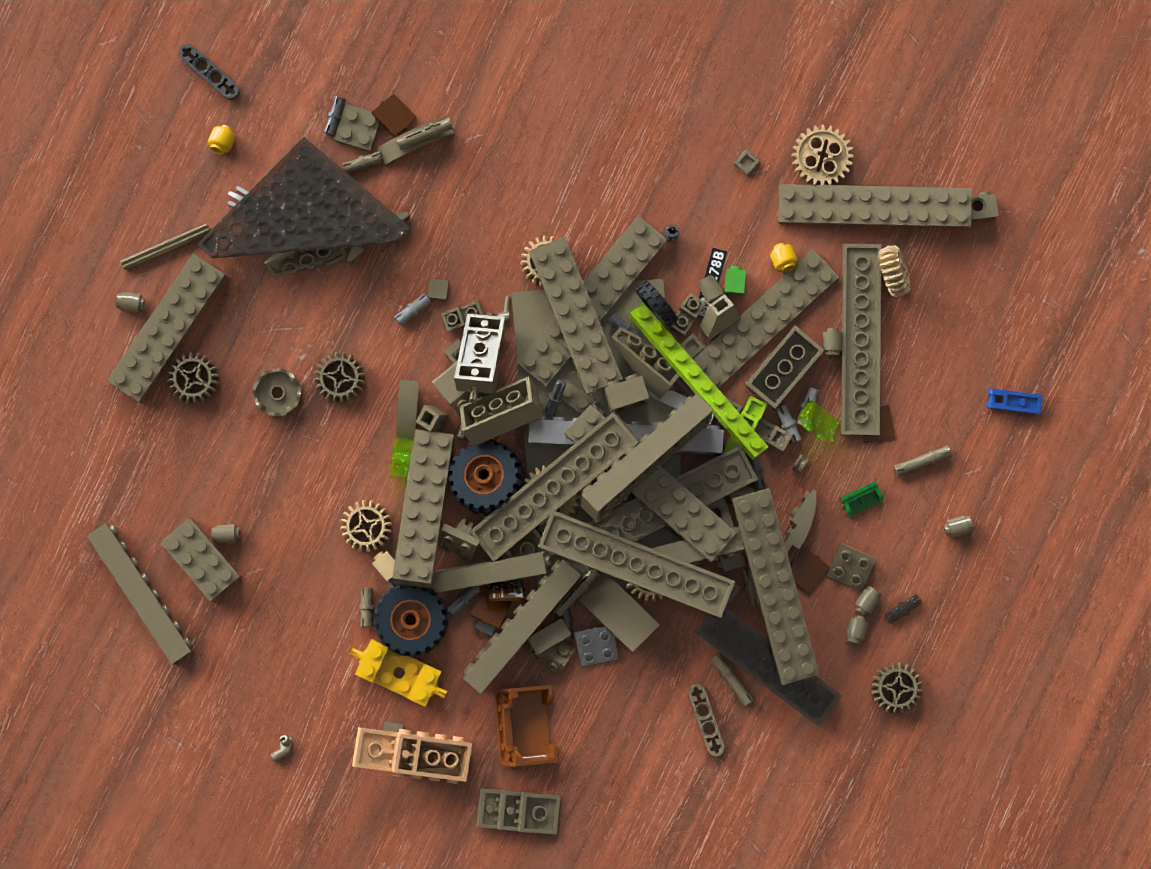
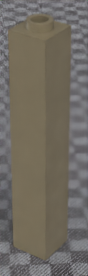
[432,551,551,593]

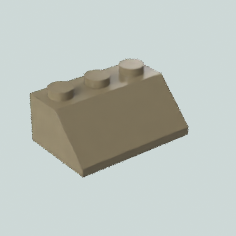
[432,348,504,416]

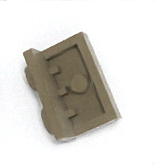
[527,628,575,674]

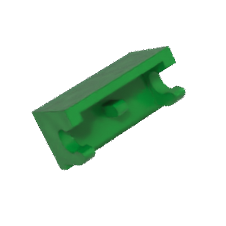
[839,481,884,517]

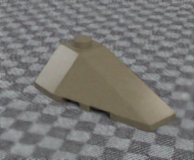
[264,217,348,278]

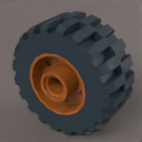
[448,439,525,516]
[374,585,449,657]

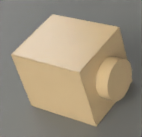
[372,551,395,581]

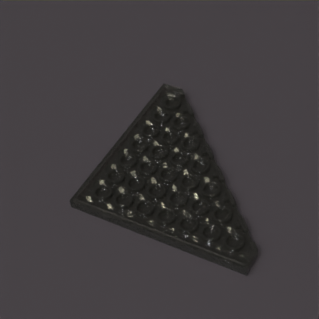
[197,137,411,259]

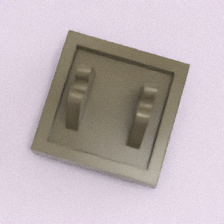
[438,519,480,561]

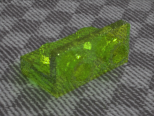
[797,400,841,442]

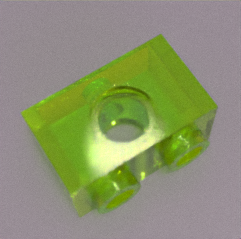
[389,437,414,479]

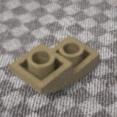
[669,293,706,337]
[441,301,485,332]
[528,618,572,655]

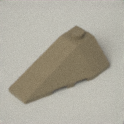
[610,327,679,399]

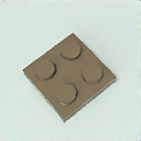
[334,103,380,152]

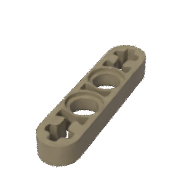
[688,684,725,756]

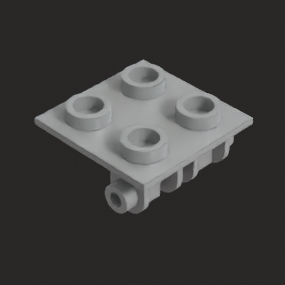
[574,626,619,667]

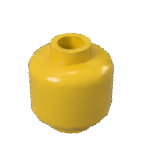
[208,125,236,155]
[770,243,798,273]

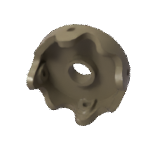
[253,368,302,417]

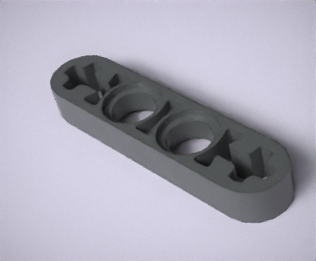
[179,44,240,100]

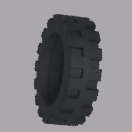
[635,280,679,329]

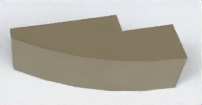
[396,380,420,440]

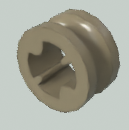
[792,454,809,473]

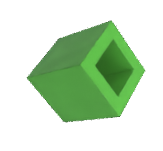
[724,266,746,295]

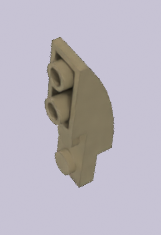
[784,489,816,552]

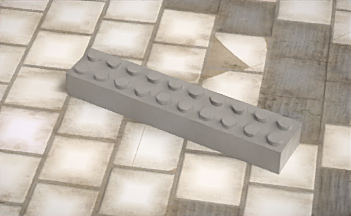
[528,416,724,455]

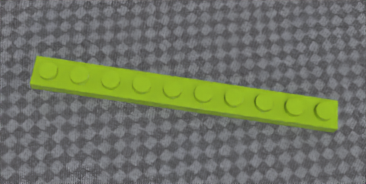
[628,303,768,460]

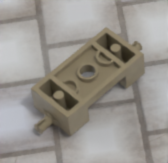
[454,312,507,403]

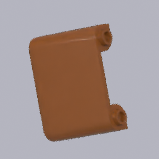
[494,685,559,767]

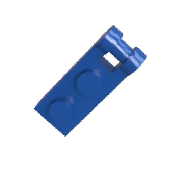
[986,389,1042,414]

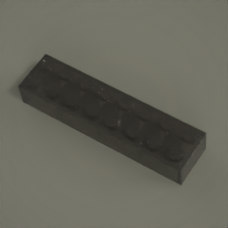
[694,607,842,727]

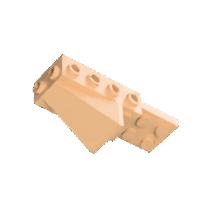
[352,727,472,784]

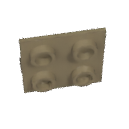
[826,543,877,591]

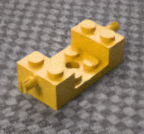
[349,639,447,707]

